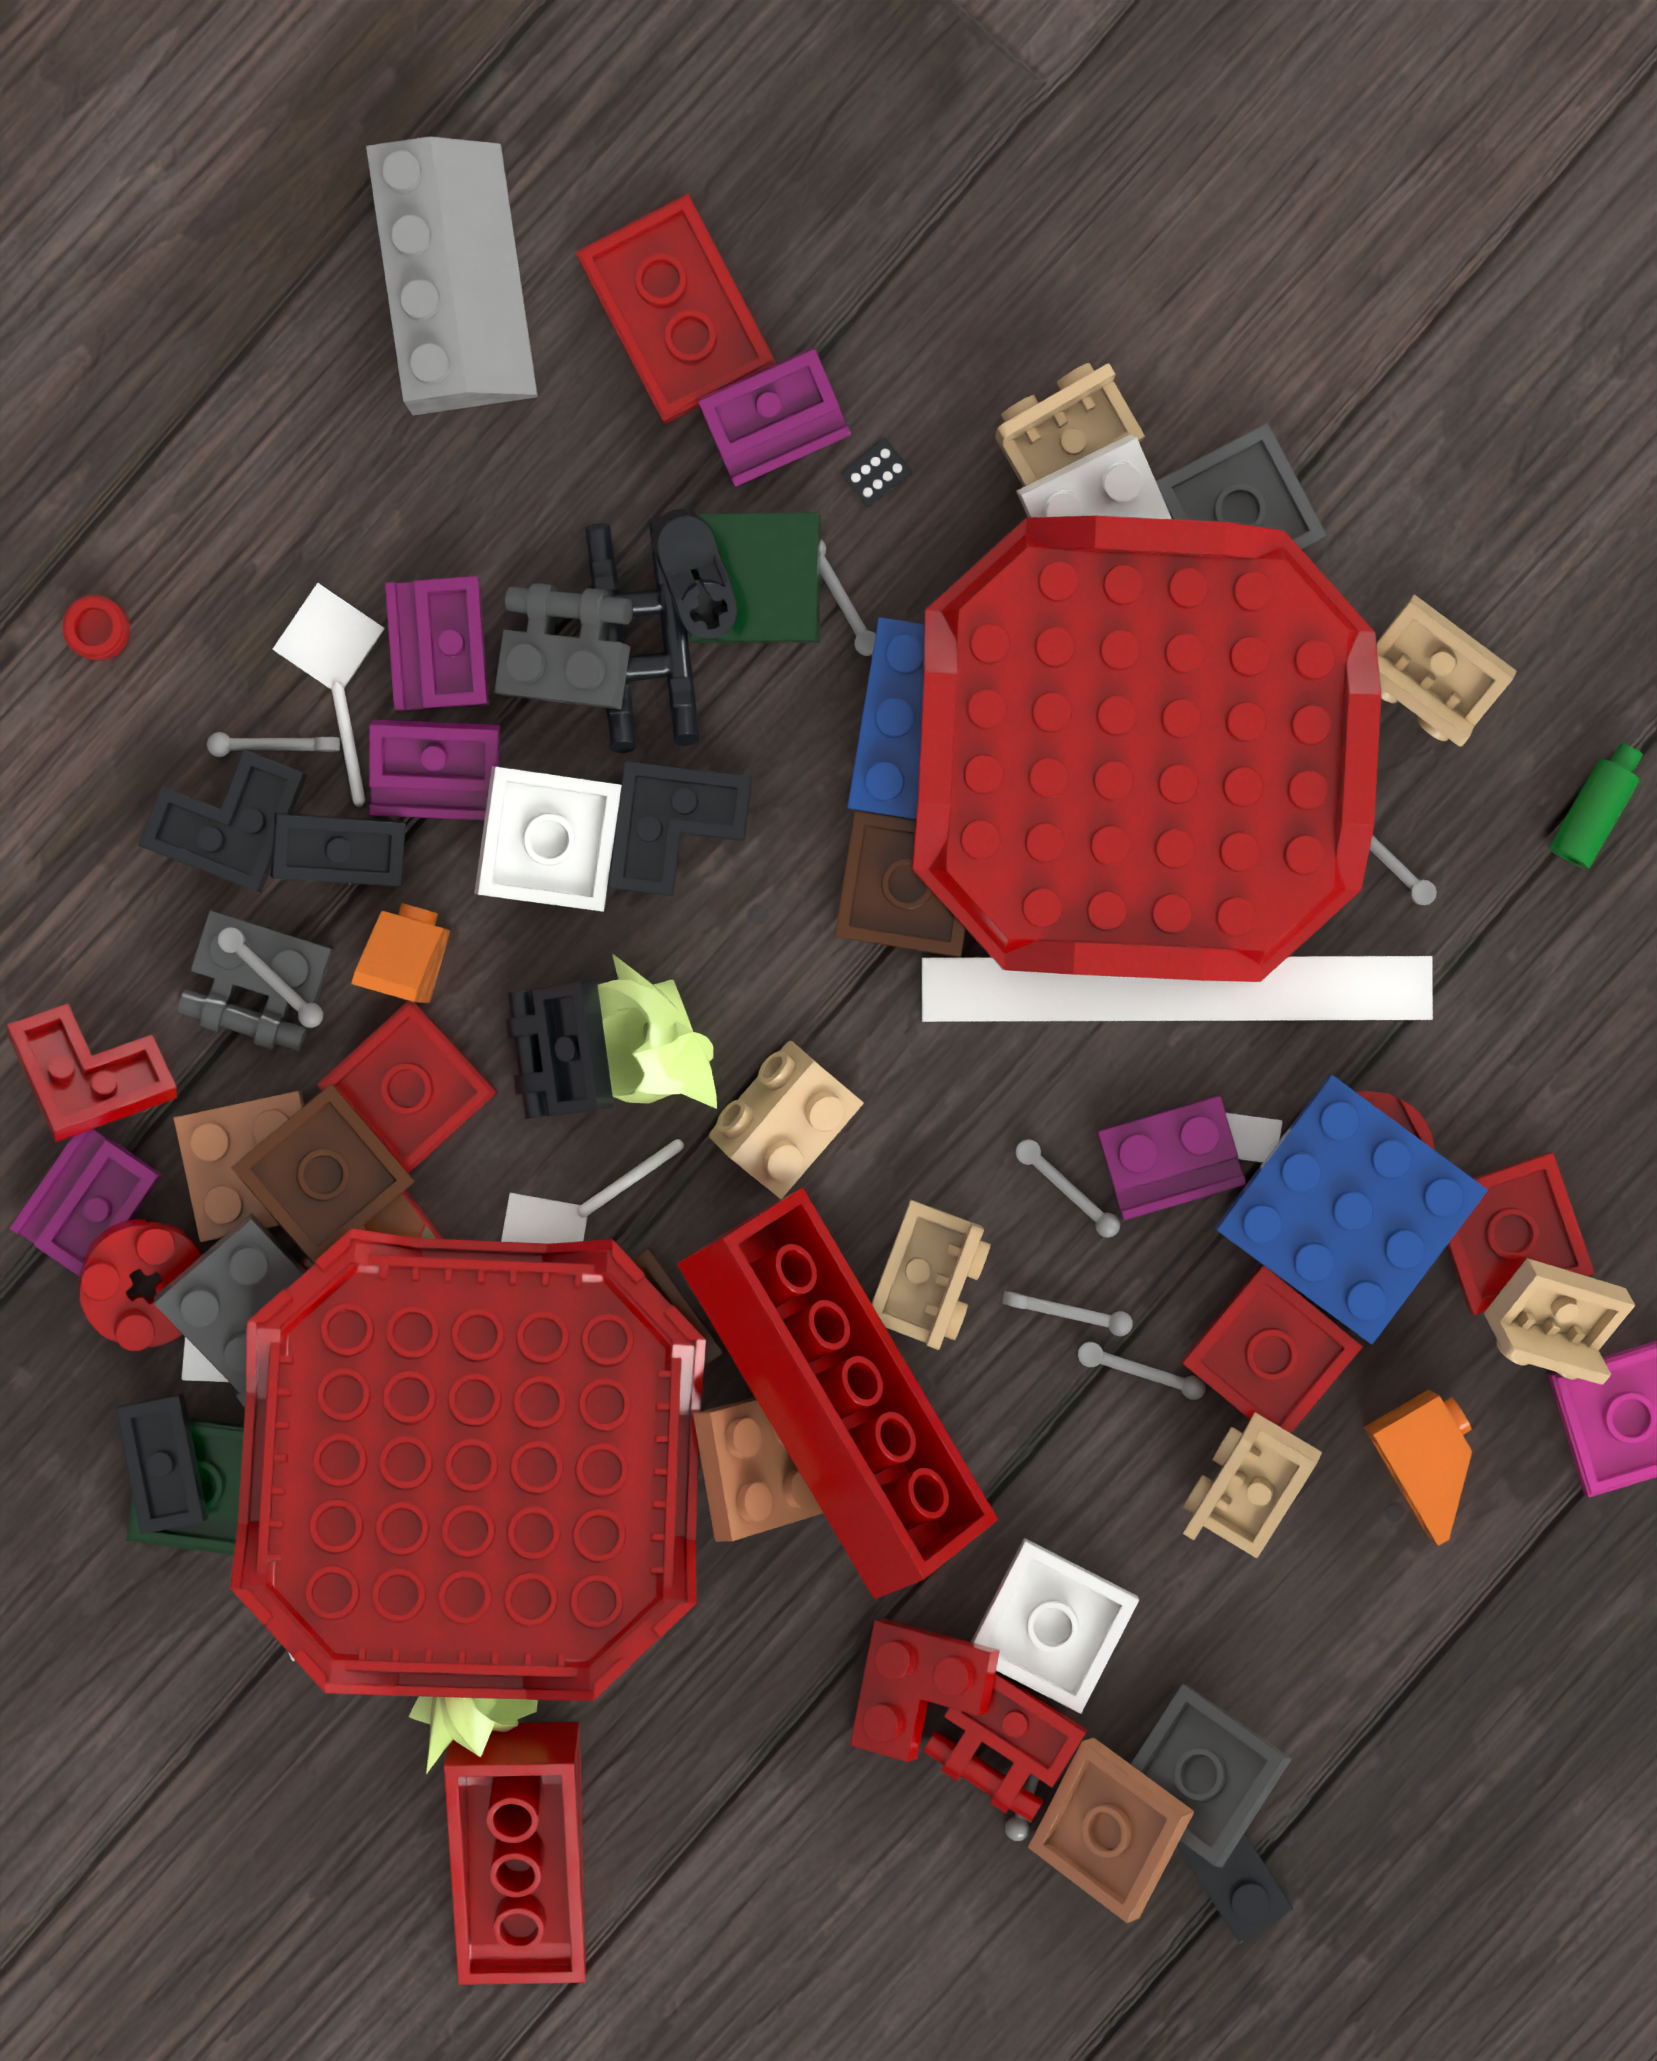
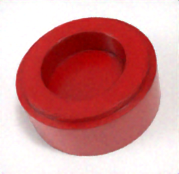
[62,595,130,661]

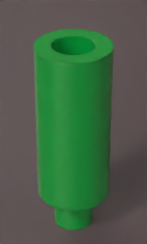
[1548,743,1643,870]

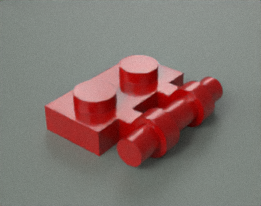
[923,1671,1088,1823]

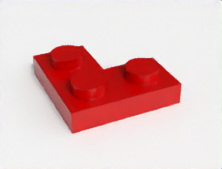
[7,1004,177,1142]
[850,1619,1000,1762]

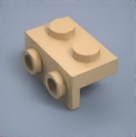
[995,363,1145,487]
[1376,595,1517,747]
[709,1041,864,1199]
[871,1199,991,1350]
[1484,1258,1635,1385]
[1183,1412,1322,1558]

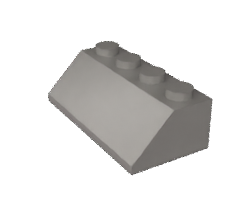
[366,137,538,415]

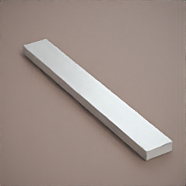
[922,956,1433,1022]

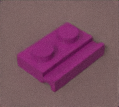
[696,347,851,487]
[385,576,489,713]
[369,719,500,820]
[1096,1095,1246,1220]
[9,1128,163,1276]

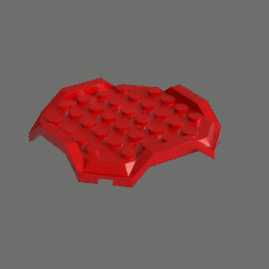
[911,515,1381,982]
[230,1228,706,1701]

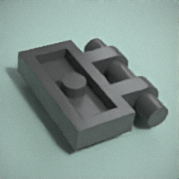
[494,583,633,710]
[177,910,335,1052]

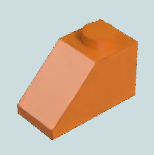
[351,903,451,1003]
[1363,1389,1472,1546]

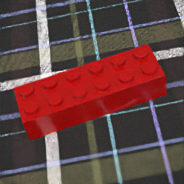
[677,1188,999,1599]

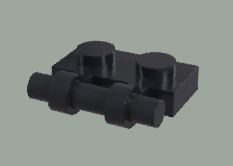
[505,980,614,1119]

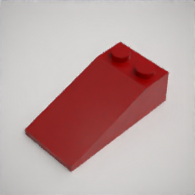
[444,1722,586,1985]

